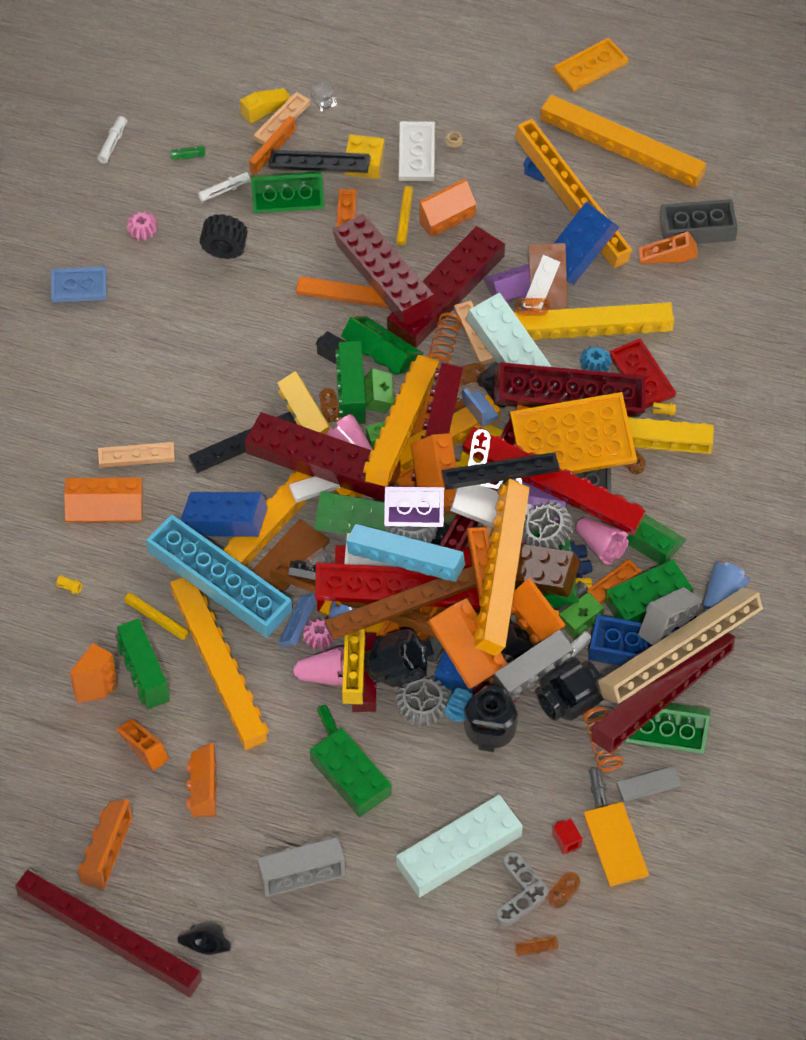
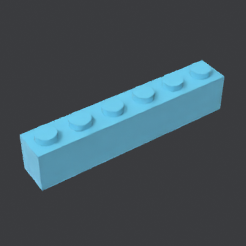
[346,524,465,582]

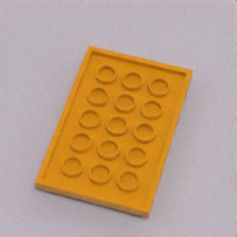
[510,392,637,474]

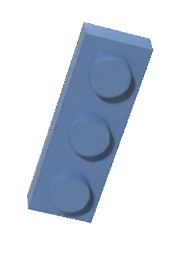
[278,593,317,648]

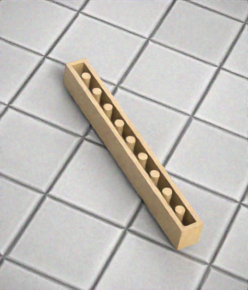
[598,588,763,704]

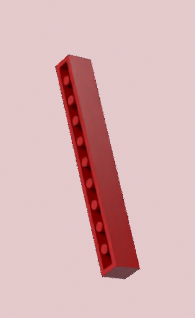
[463,427,645,536]

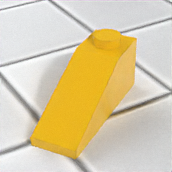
[240,88,291,124]

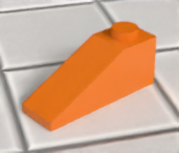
[639,232,698,264]
[116,719,169,771]

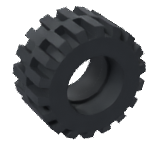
[199,214,248,259]

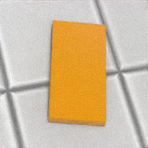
[553,37,629,92]
[583,802,649,887]

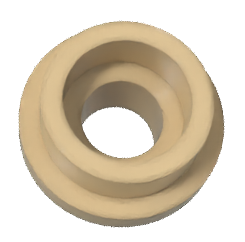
[445,131,463,148]

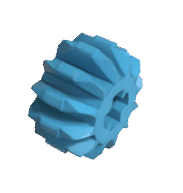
[580,345,611,372]
[445,688,474,722]

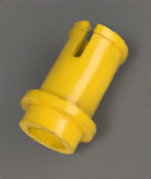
[653,402,676,417]
[56,575,82,594]

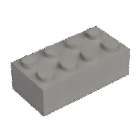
[492,630,574,701]
[258,837,345,897]

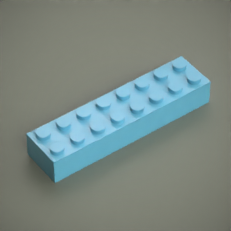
[146,514,292,638]

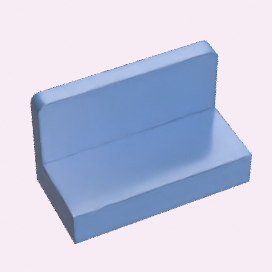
[462,388,499,427]

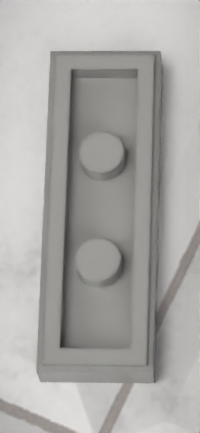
[616,766,681,802]

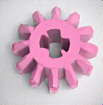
[127,210,157,241]
[303,617,336,651]

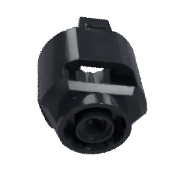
[364,629,434,687]
[537,659,604,721]
[464,685,518,752]

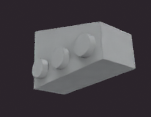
[638,587,702,645]

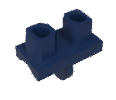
[570,541,593,578]

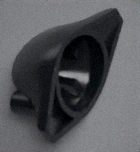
[177,922,231,955]

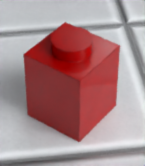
[552,818,583,855]

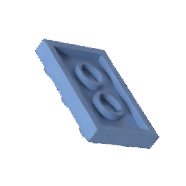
[51,266,107,303]

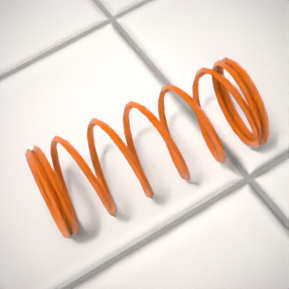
[428,313,462,369]
[583,707,623,771]

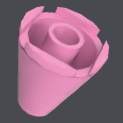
[326,414,373,450]
[576,517,629,565]
[294,647,344,687]

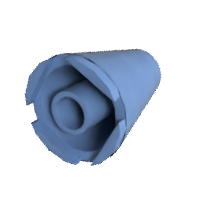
[703,560,750,612]

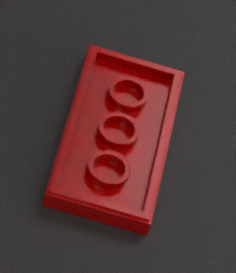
[608,338,676,409]

